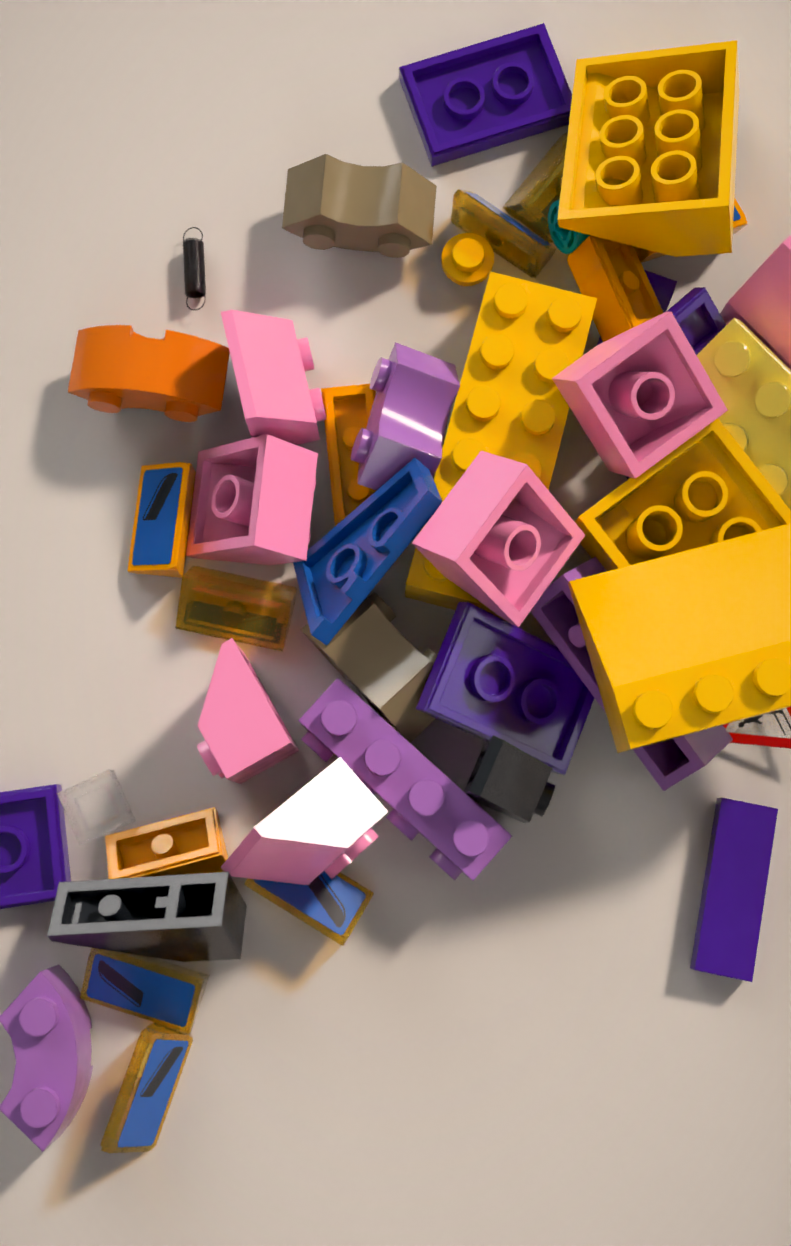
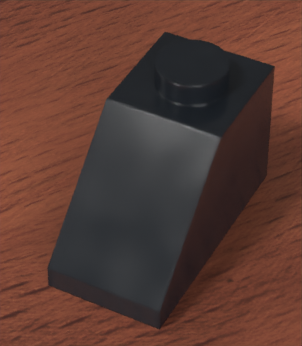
[464,735,555,823]

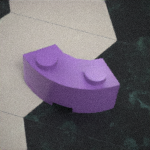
[351,342,460,490]
[0,964,93,1152]

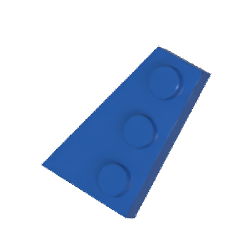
[293,458,443,645]

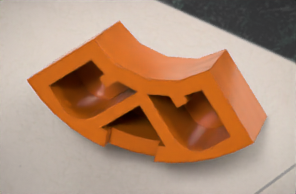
[68,325,230,422]

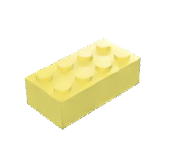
[697,318,791,510]

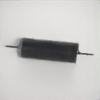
[183,227,206,311]

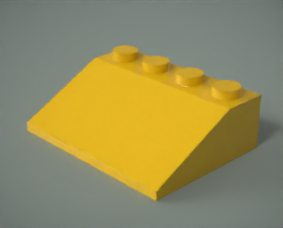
[557,40,739,257]
[574,418,791,571]
[568,523,791,753]

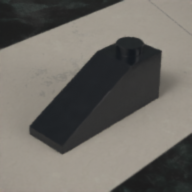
[47,872,247,962]

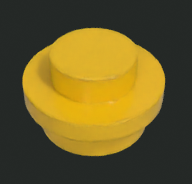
[441,233,494,287]

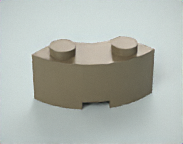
[282,154,437,258]
[301,592,437,743]

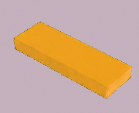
[321,384,377,526]

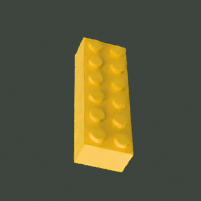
[405,271,597,623]

